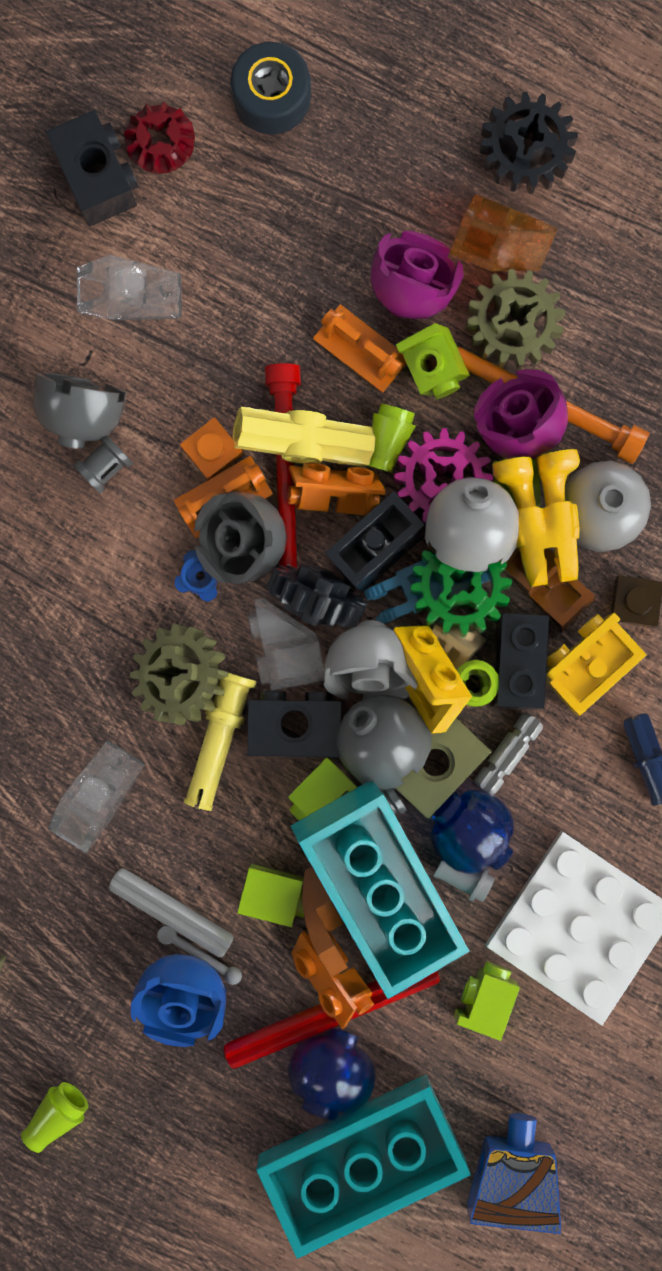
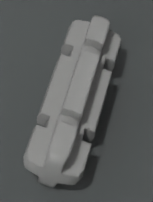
[474,713,543,795]

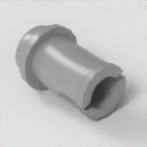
[433,851,495,903]

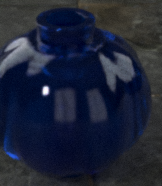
[431,790,514,874]
[288,1027,376,1121]

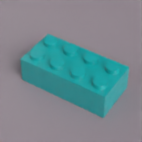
[291,781,470,999]
[256,1074,471,1259]

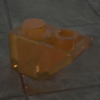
[450,194,558,271]

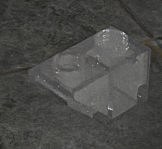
[77,255,182,320]
[248,598,324,692]
[48,740,145,854]

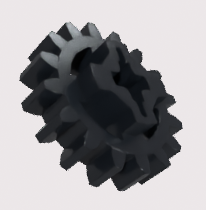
[479,92,578,194]
[266,563,367,628]

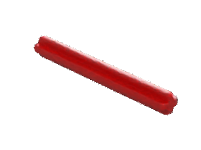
[223,971,440,1069]

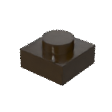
[611,575,662,628]

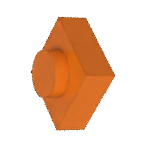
[180,417,244,480]

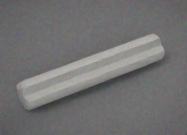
[109,868,234,957]

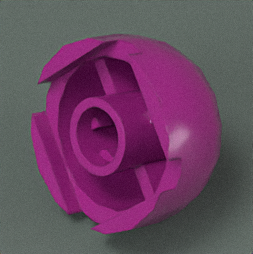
[370,231,464,319]
[474,369,568,460]

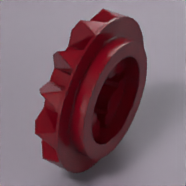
[124,101,195,174]

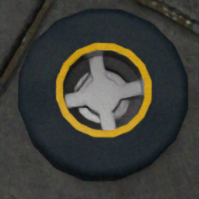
[230,41,311,135]

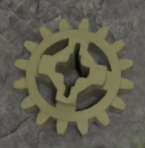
[466,269,565,370]
[130,624,228,725]

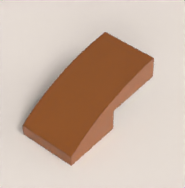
[498,548,595,631]
[302,867,348,977]

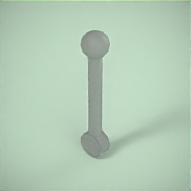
[158,925,242,985]

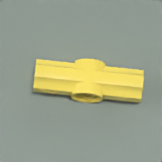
[232,407,375,467]

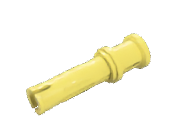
[184,672,257,811]

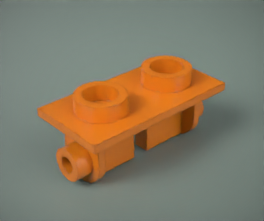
[313,304,407,394]
[173,456,273,539]
[288,462,386,516]
[291,931,374,1029]

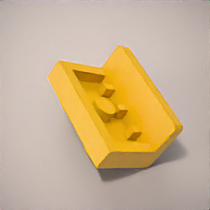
[546,613,647,716]
[393,626,472,734]

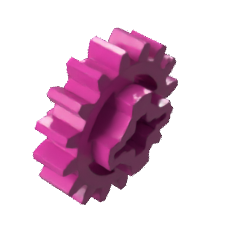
[394,428,493,526]

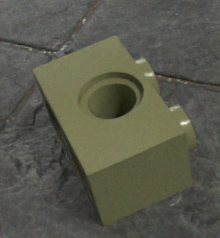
[396,718,492,819]

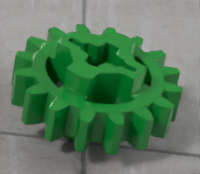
[410,550,512,638]

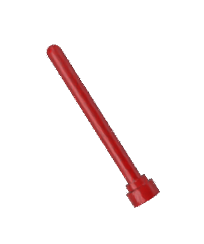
[265,363,301,568]

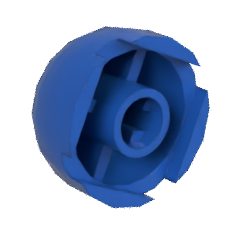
[131,954,226,1047]

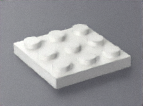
[485,831,662,1025]

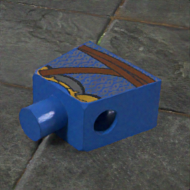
[466,1113,561,1234]

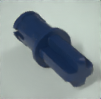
[623,713,662,806]

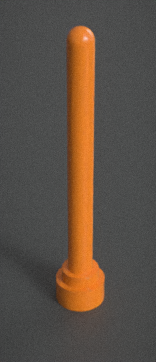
[457,347,650,465]

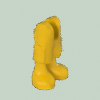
[492,449,580,587]

